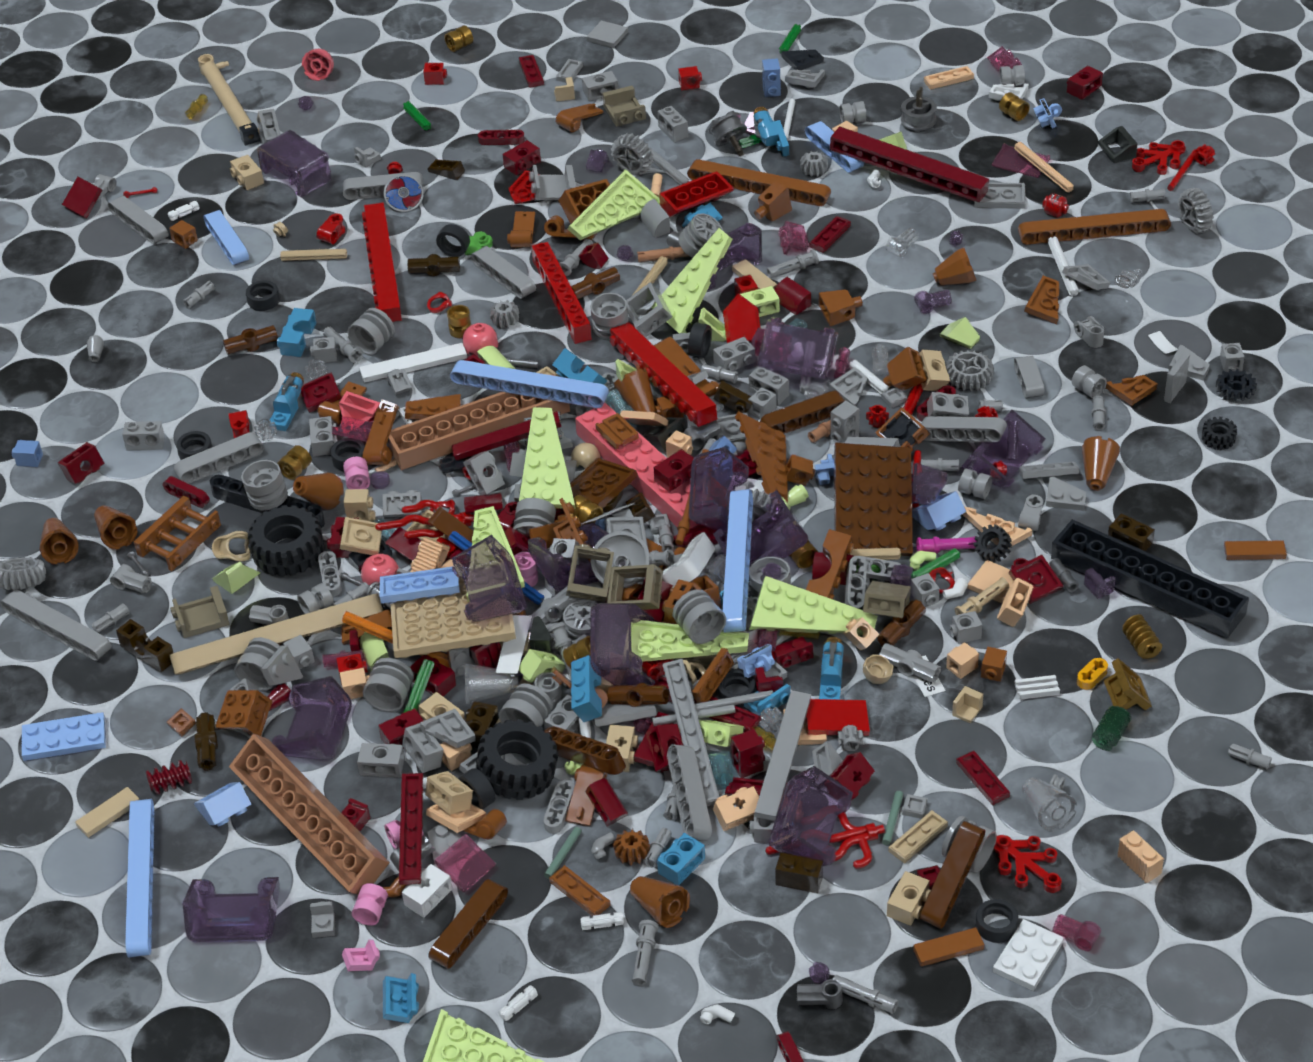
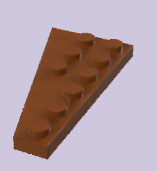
[735,411,788,507]

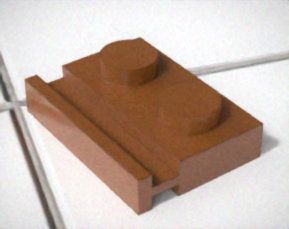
[595,413,639,449]

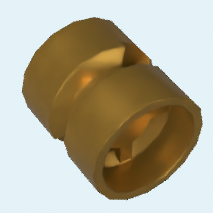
[444,25,473,52]
[999,92,1030,121]
[447,305,471,338]
[277,445,312,480]
[573,495,603,529]
[784,532,818,569]
[563,636,602,669]

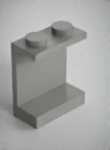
[529,165,576,200]

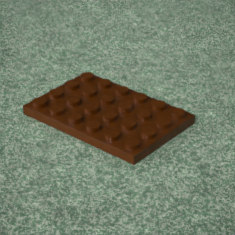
[834,443,913,556]

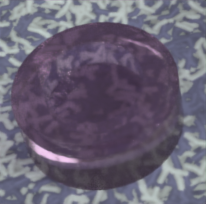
[371,471,390,489]

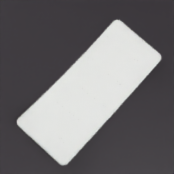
[1148,331,1178,354]

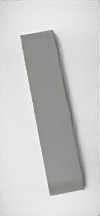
[343,172,423,200]
[108,195,168,244]
[471,246,536,299]
[921,416,1007,442]
[174,432,264,484]
[667,744,712,841]

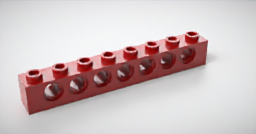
[532,242,592,344]

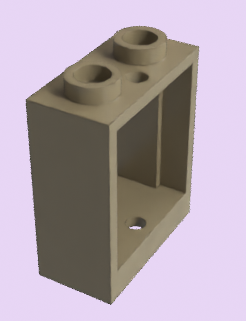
[566,544,614,603]
[607,564,663,611]

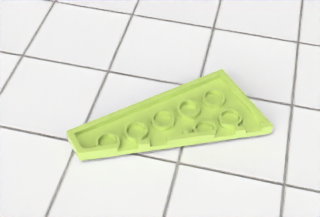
[568,170,660,240]
[651,228,733,334]
[519,407,576,509]
[466,506,525,602]
[749,576,878,635]
[423,1009,544,1062]

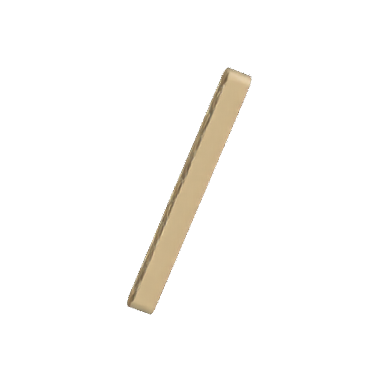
[170,593,384,675]

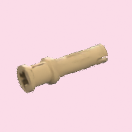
[955,577,1009,615]

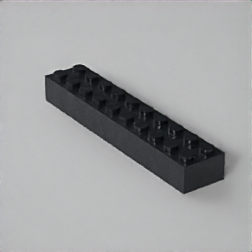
[1051,519,1249,639]

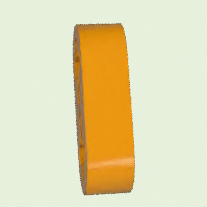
[1077,658,1108,690]

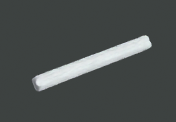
[1048,237,1078,296]

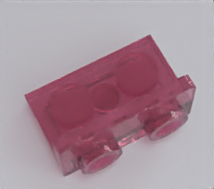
[987,46,1022,71]
[778,221,809,255]
[332,416,373,441]

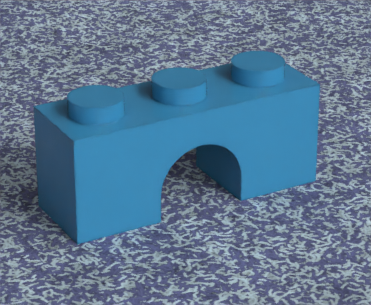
[277,308,316,357]
[552,348,607,385]
[571,655,602,722]

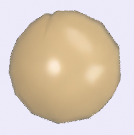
[571,443,601,469]
[863,655,894,684]

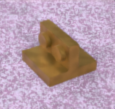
[1104,658,1152,714]

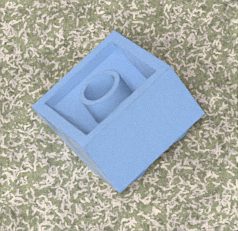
[912,491,966,531]
[194,782,251,827]

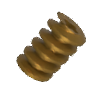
[1122,614,1162,659]

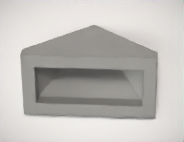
[812,741,843,785]

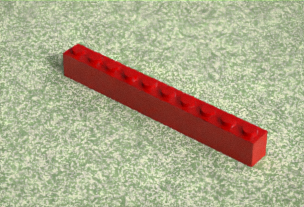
[362,202,402,322]
[610,322,718,427]

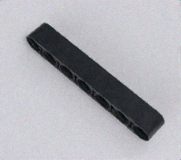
[209,474,325,528]

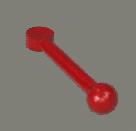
[123,187,158,198]

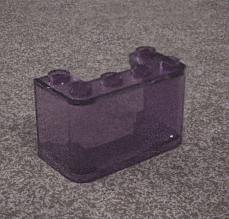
[257,130,332,197]
[713,490,808,581]

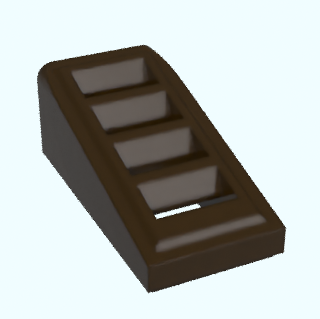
[427,159,465,180]
[626,492,655,523]

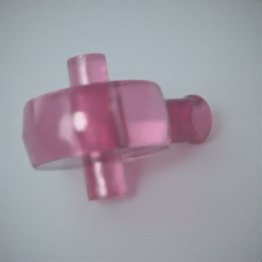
[634,717,652,734]

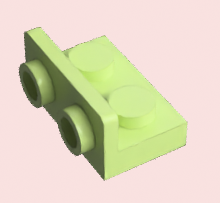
[699,720,744,747]

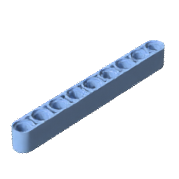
[450,360,609,408]
[723,489,753,633]
[125,799,154,958]

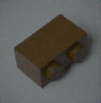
[775,852,823,894]

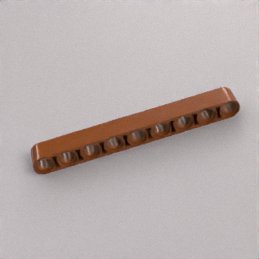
[687,159,831,206]
[1018,209,1171,245]

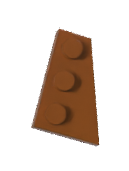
[405,394,461,420]

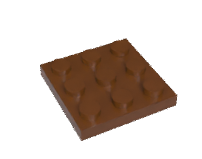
[570,458,638,508]

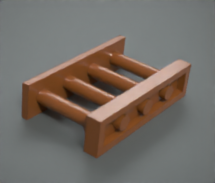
[134,496,221,572]

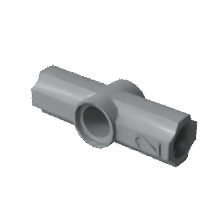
[529,587,580,632]
[879,643,941,683]

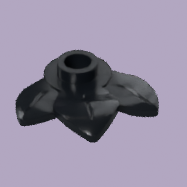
[439,453,472,473]

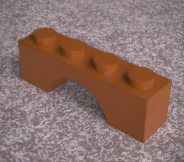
[806,529,854,600]

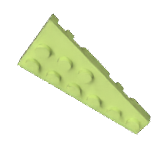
[622,619,749,664]

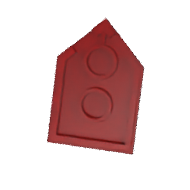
[509,170,540,204]
[723,293,762,343]

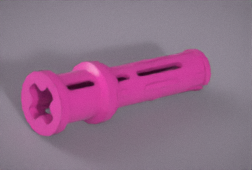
[916,536,976,554]

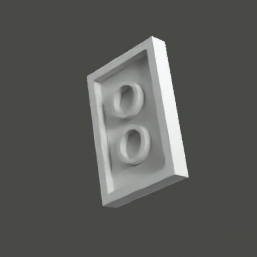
[993,919,1064,991]

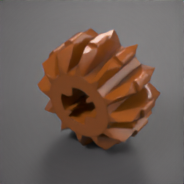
[613,828,650,865]

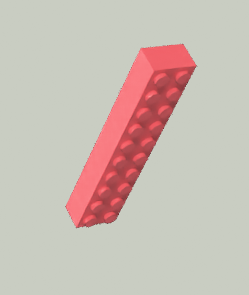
[575,403,716,529]

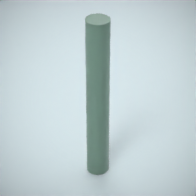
[882,791,903,846]
[544,827,582,879]

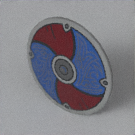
[384,175,424,212]

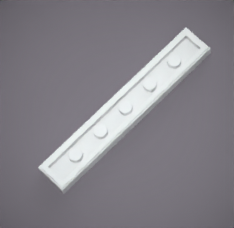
[359,343,467,383]

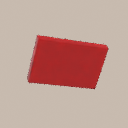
[805,699,870,736]

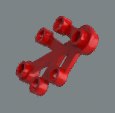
[1132,140,1186,175]
[994,835,1062,893]

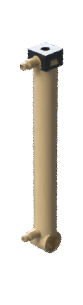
[198,54,260,146]

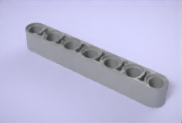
[0,589,112,661]

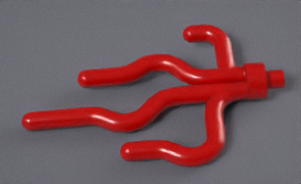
[375,500,475,539]
[765,806,885,869]

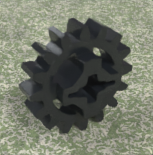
[1216,369,1257,401]

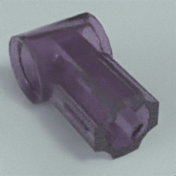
[914,290,952,314]

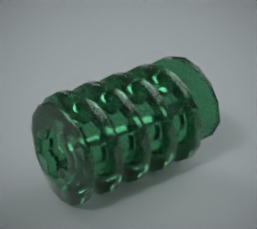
[1092,706,1132,751]

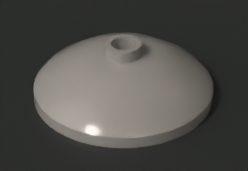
[591,531,650,589]

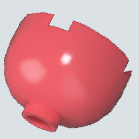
[302,48,334,81]
[463,323,498,357]
[361,554,399,585]

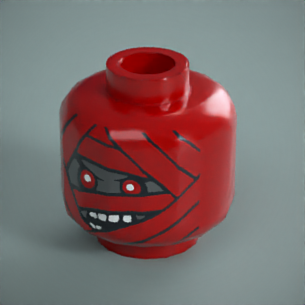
[1042,193,1069,218]

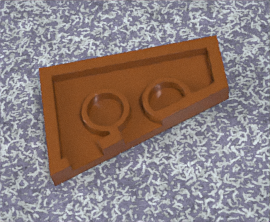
[1024,275,1059,324]

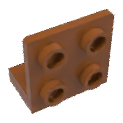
[215,690,273,736]

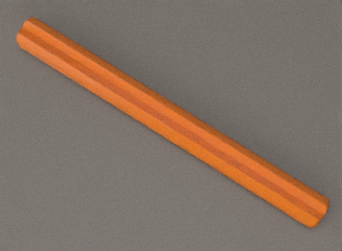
[342,611,449,667]

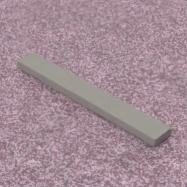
[663,659,719,806]
[754,690,811,821]

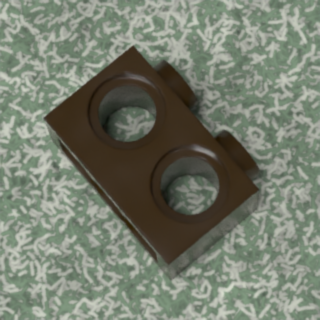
[1108,513,1155,552]
[465,701,499,748]

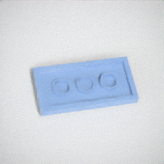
[380,566,460,604]
[22,712,106,761]

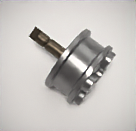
[901,86,937,132]
[708,110,747,157]

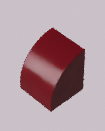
[578,243,609,269]

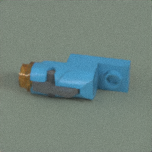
[753,107,789,157]
[268,372,304,431]
[819,637,844,700]

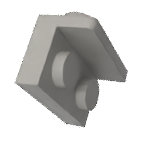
[383,490,422,518]

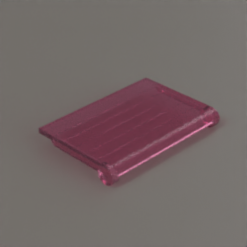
[992,143,1051,178]

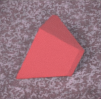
[339,391,380,435]

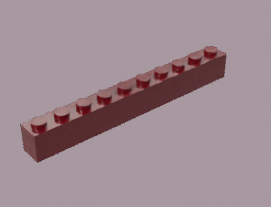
[830,126,989,203]

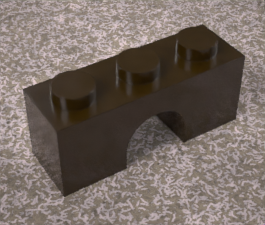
[116,619,174,673]

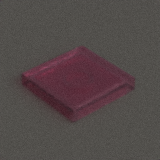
[434,834,496,893]

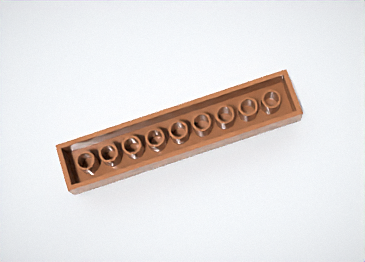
[387,374,570,470]
[229,733,390,895]

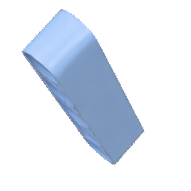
[805,121,864,173]
[203,210,249,265]

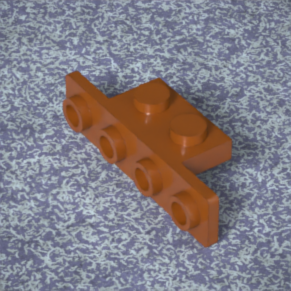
[553,498,592,563]

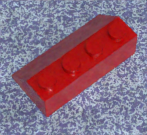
[659,171,734,217]

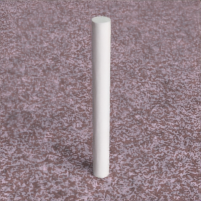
[783,99,795,141]

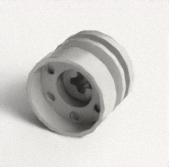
[678,213,723,258]
[590,293,629,340]
[347,308,395,355]
[241,460,288,510]
[513,498,556,540]
[749,557,791,597]
[673,589,726,644]
[563,600,607,645]
[234,637,280,691]
[363,658,414,712]
[499,684,553,727]
[942,816,997,873]

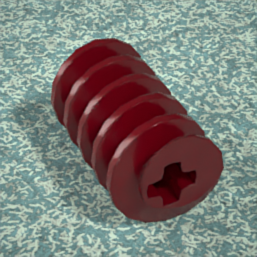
[146,760,192,795]

